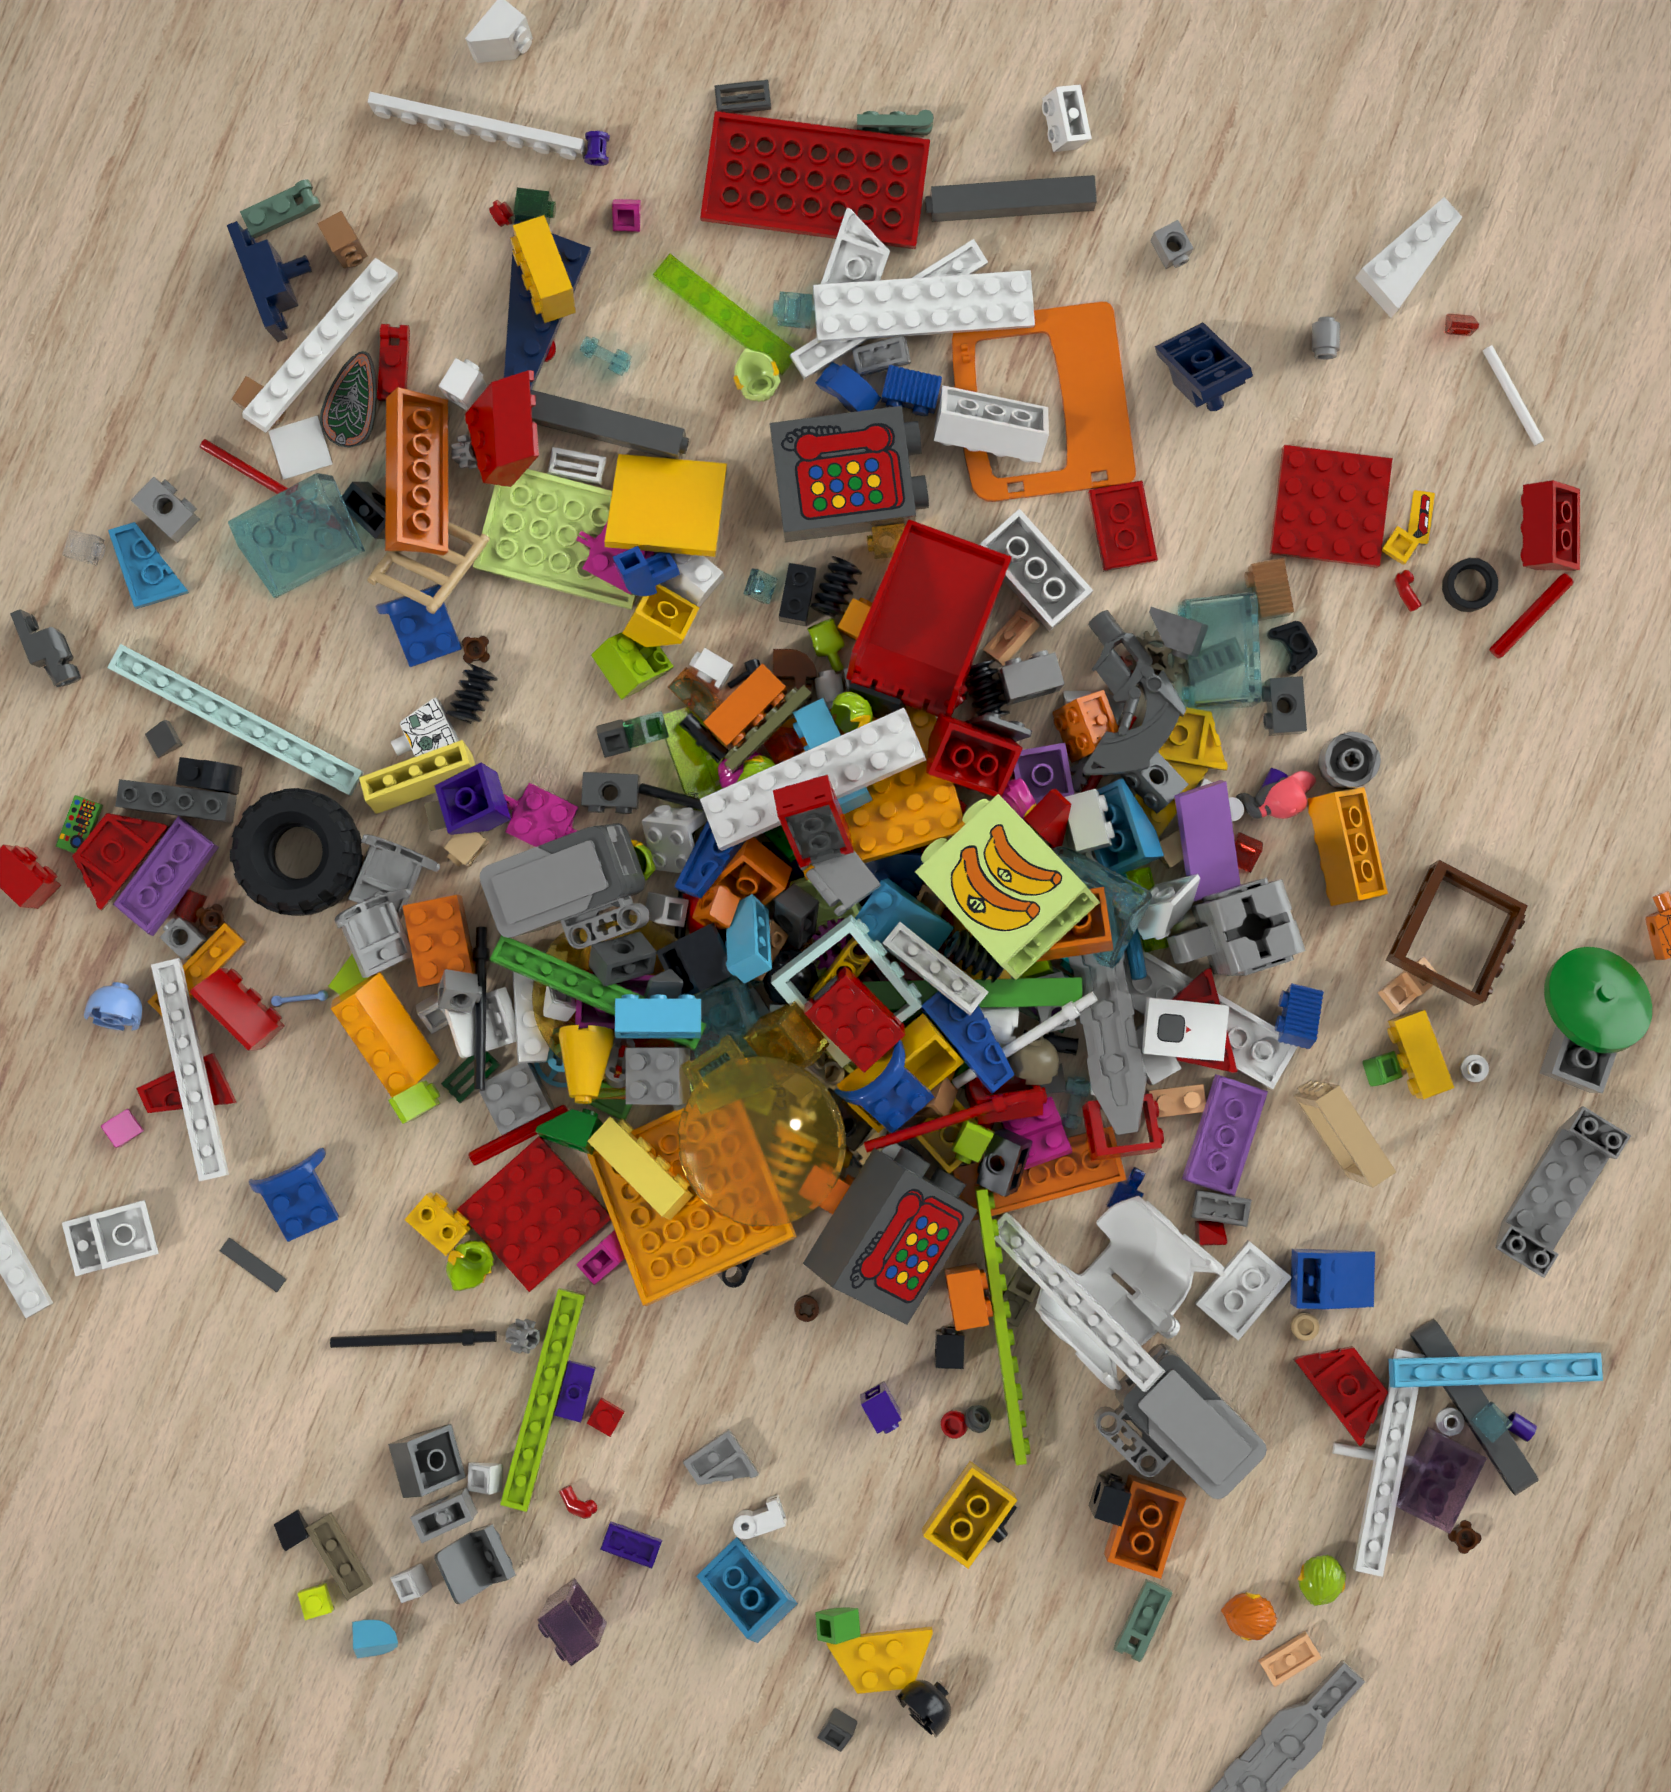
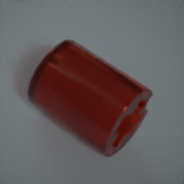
[174,888,208,923]

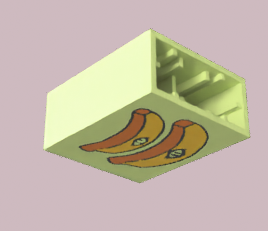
[915,794,1100,980]

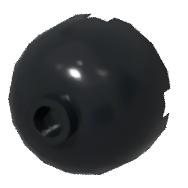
[763,950,819,1004]
[896,1680,951,1738]

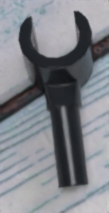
[727,659,761,689]
[992,1505,1017,1543]

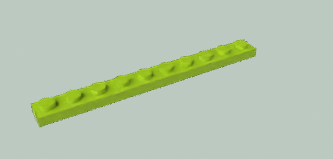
[974,1186,1031,1466]

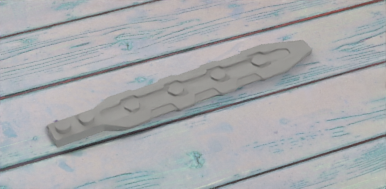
[1062,820,1147,1135]
[1209,1660,1365,1792]

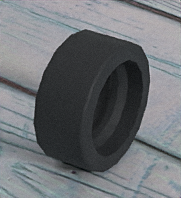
[1442,558,1499,612]

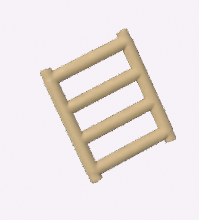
[367,522,490,614]

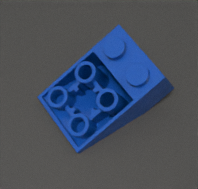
[1290,1249,1375,1309]

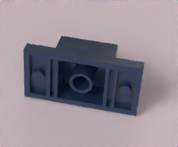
[227,221,312,342]
[1155,322,1253,411]

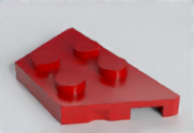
[72,813,169,910]
[1170,968,1238,1073]
[1293,1346,1388,1446]

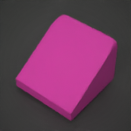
[612,199,641,232]
[101,1109,144,1148]

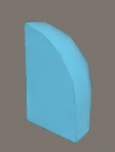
[352,1620,398,1659]

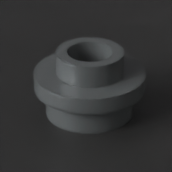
[964,1405,991,1433]

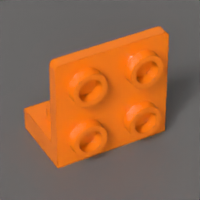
[1052,690,1119,763]

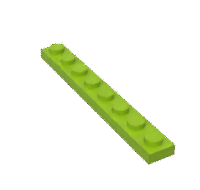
[500,1288,586,1512]

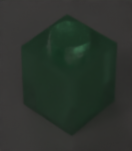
[513,187,556,226]
[623,711,669,748]

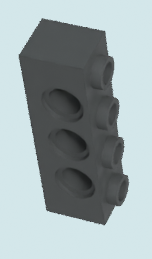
[115,779,237,823]

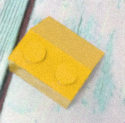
[622,584,700,647]

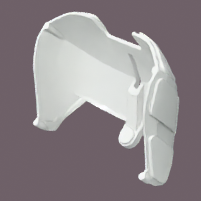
[1035,1196,1225,1390]

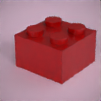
[0,844,61,909]

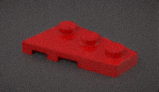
[136,1053,237,1113]

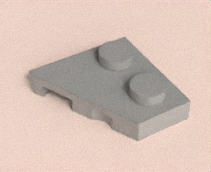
[683,1429,759,1485]

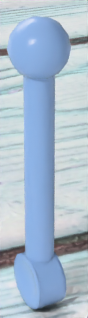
[271,990,328,1007]

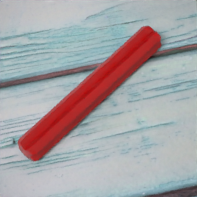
[1489,573,1574,659]
[468,1105,569,1165]

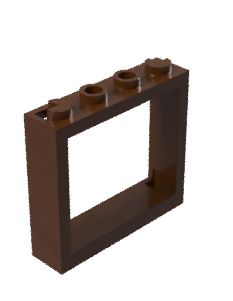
[1385,860,1528,1006]

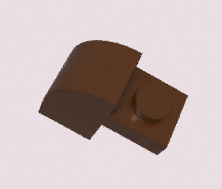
[773,649,817,707]

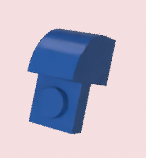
[815,362,881,412]
[612,546,680,596]

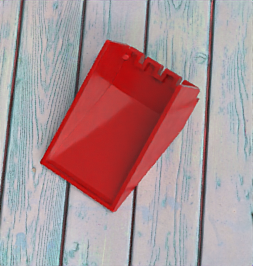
[846,519,1012,717]

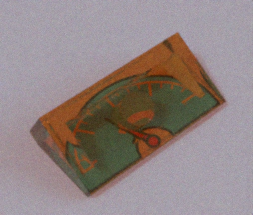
[668,667,724,722]

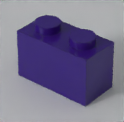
[860,1381,902,1434]

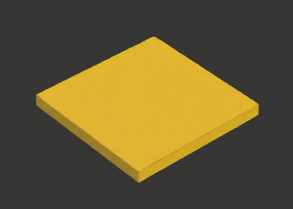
[604,454,727,557]

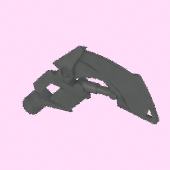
[1083,610,1186,775]

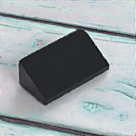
[849,683,906,718]

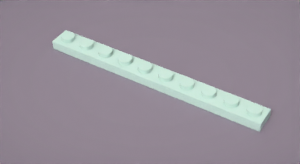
[107,644,364,796]

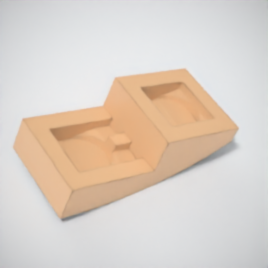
[1377,957,1437,1014]

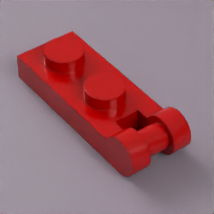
[377,324,410,402]

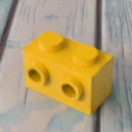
[404,1192,472,1256]

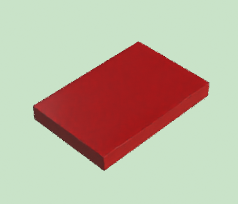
[1088,480,1158,572]

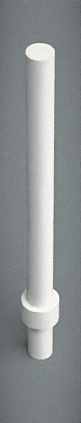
[952,991,1098,1089]

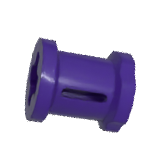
[584,131,610,166]

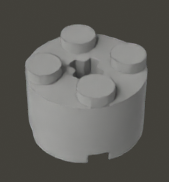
[1318,732,1381,790]

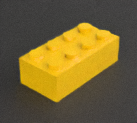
[837,1014,964,1133]

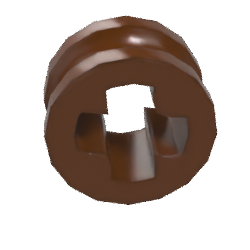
[794,1296,819,1322]

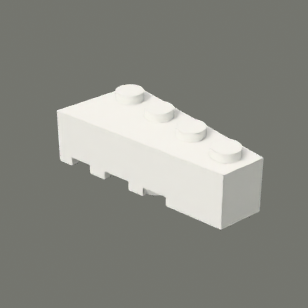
[1355,197,1462,318]

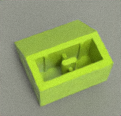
[591,632,674,700]

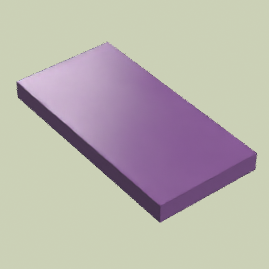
[1174,780,1241,901]
[113,816,219,936]
[1182,1074,1268,1196]

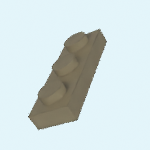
[305,1512,373,1601]

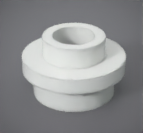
[1460,1055,1489,1082]
[1436,1407,1464,1436]

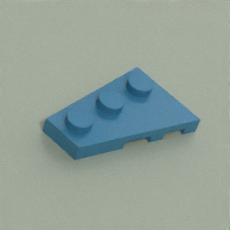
[108,522,189,609]

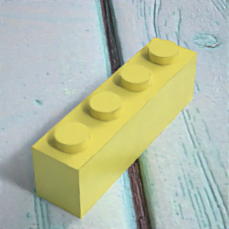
[359,740,475,814]
[588,1117,693,1220]

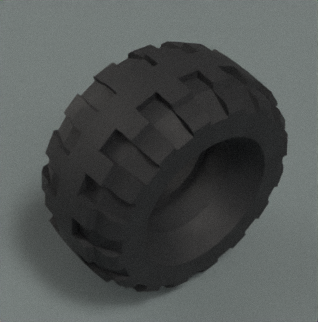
[230,788,363,916]

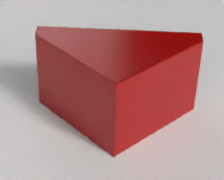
[1024,789,1072,849]

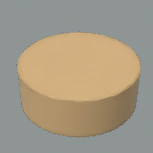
[1290,1312,1319,1341]

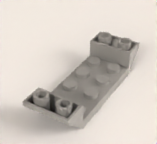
[1495,1106,1631,1278]

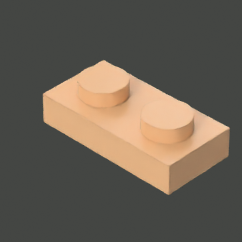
[982,610,1040,666]
[1147,1084,1206,1118]
[1258,1631,1322,1687]

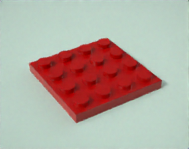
[1269,445,1393,568]
[456,1136,611,1292]

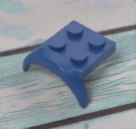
[376,584,462,667]
[834,1040,935,1133]
[248,1148,339,1242]

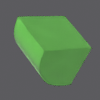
[815,1607,861,1645]

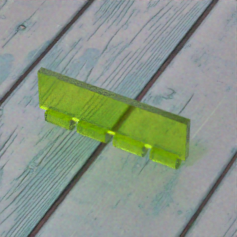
[657,707,722,811]

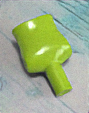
[807,618,845,672]

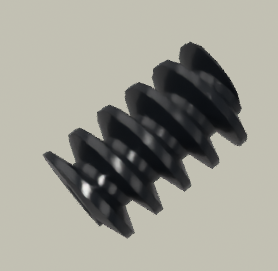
[810,556,863,618]
[966,660,1010,717]
[446,663,498,724]
[943,930,1004,983]

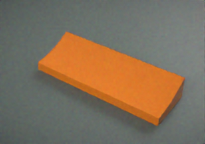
[385,387,448,556]

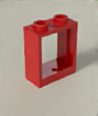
[965,1075,1047,1125]
[1082,1093,1164,1161]

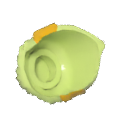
[733,348,781,402]

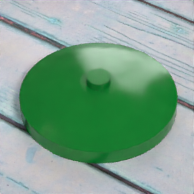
[1544,947,1652,1053]

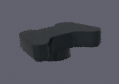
[1267,621,1317,675]

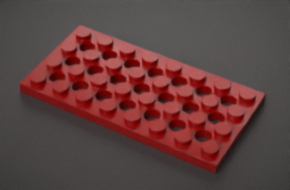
[700,111,930,250]

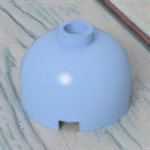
[84,982,143,1031]

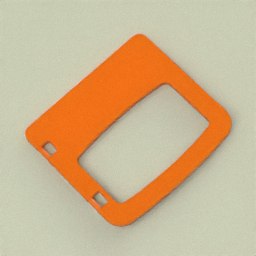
[952,302,1136,502]

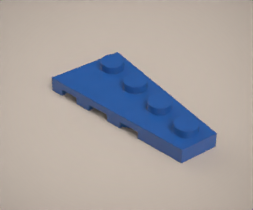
[674,820,747,899]
[920,970,1014,1093]

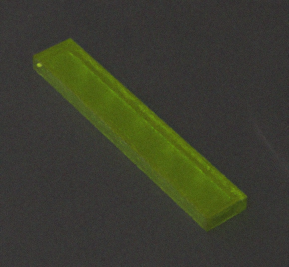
[653,253,796,375]

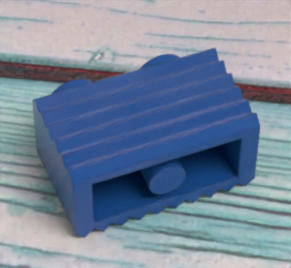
[881,365,942,416]
[1275,983,1324,1049]

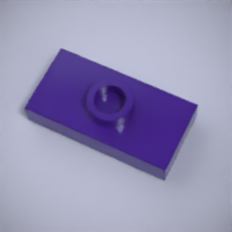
[554,1360,596,1423]
[600,1521,662,1569]

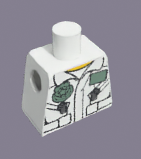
[391,698,459,757]

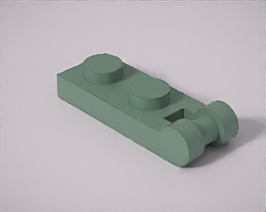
[857,110,934,135]
[240,179,321,238]
[1114,1579,1172,1662]

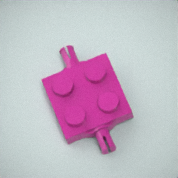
[576,521,655,595]
[504,783,579,847]

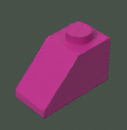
[576,1229,625,1285]

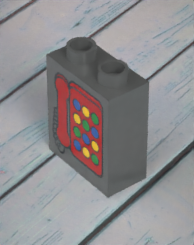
[770,406,929,543]
[803,1147,978,1325]

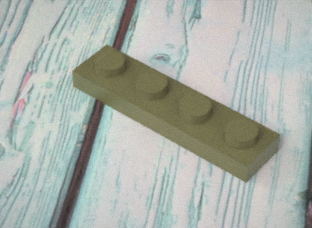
[724,685,811,774]

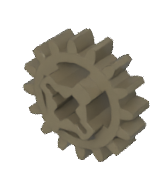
[1125,629,1186,687]

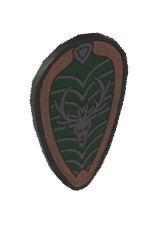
[320,351,377,448]

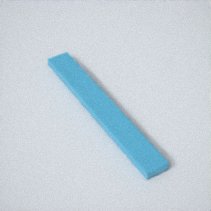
[1388,1352,1603,1388]

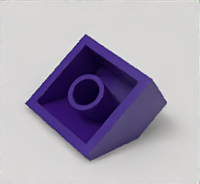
[434,762,511,835]

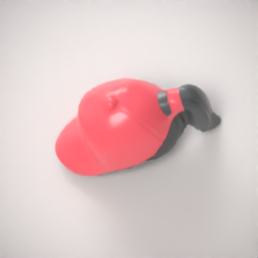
[1236,771,1316,819]

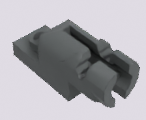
[10,609,81,687]

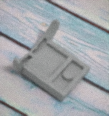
[348,834,440,920]
[335,889,412,978]

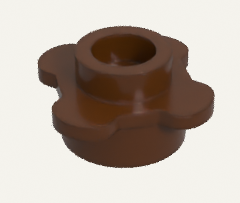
[462,636,490,664]
[196,904,226,934]
[1448,1520,1482,1554]

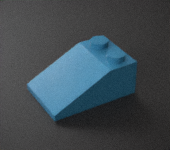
[1094,779,1164,876]
[855,878,955,955]
[697,1537,798,1643]

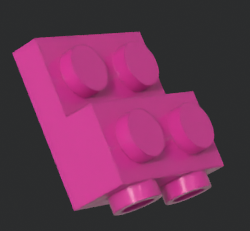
[1001,1096,1072,1170]

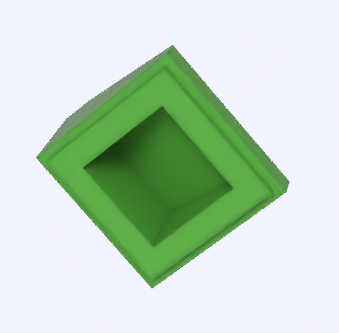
[1362,1051,1403,1087]

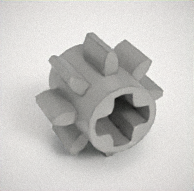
[451,434,478,469]
[505,1318,540,1354]

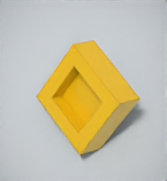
[1382,526,1420,565]

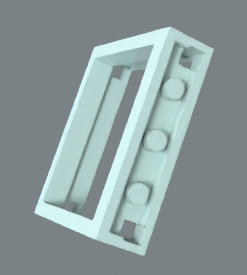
[771,915,922,1068]

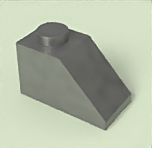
[1149,607,1208,660]

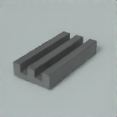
[714,80,771,114]

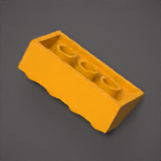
[1307,787,1388,906]
[330,972,440,1097]

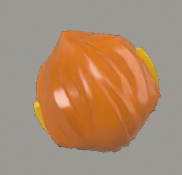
[1221,1592,1278,1641]

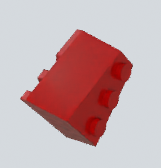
[465,370,539,487]

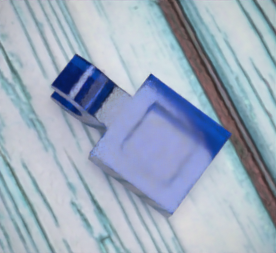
[1106,1167,1146,1208]

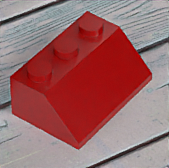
[1520,480,1580,571]
[926,713,1023,797]
[189,968,285,1051]

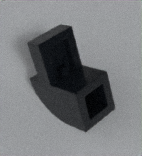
[176,757,242,795]

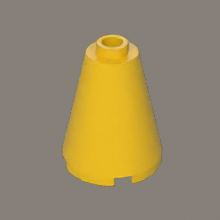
[559,1025,615,1104]

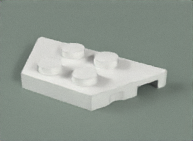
[812,208,890,311]

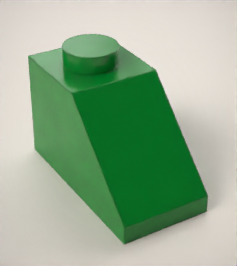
[535,1108,603,1155]

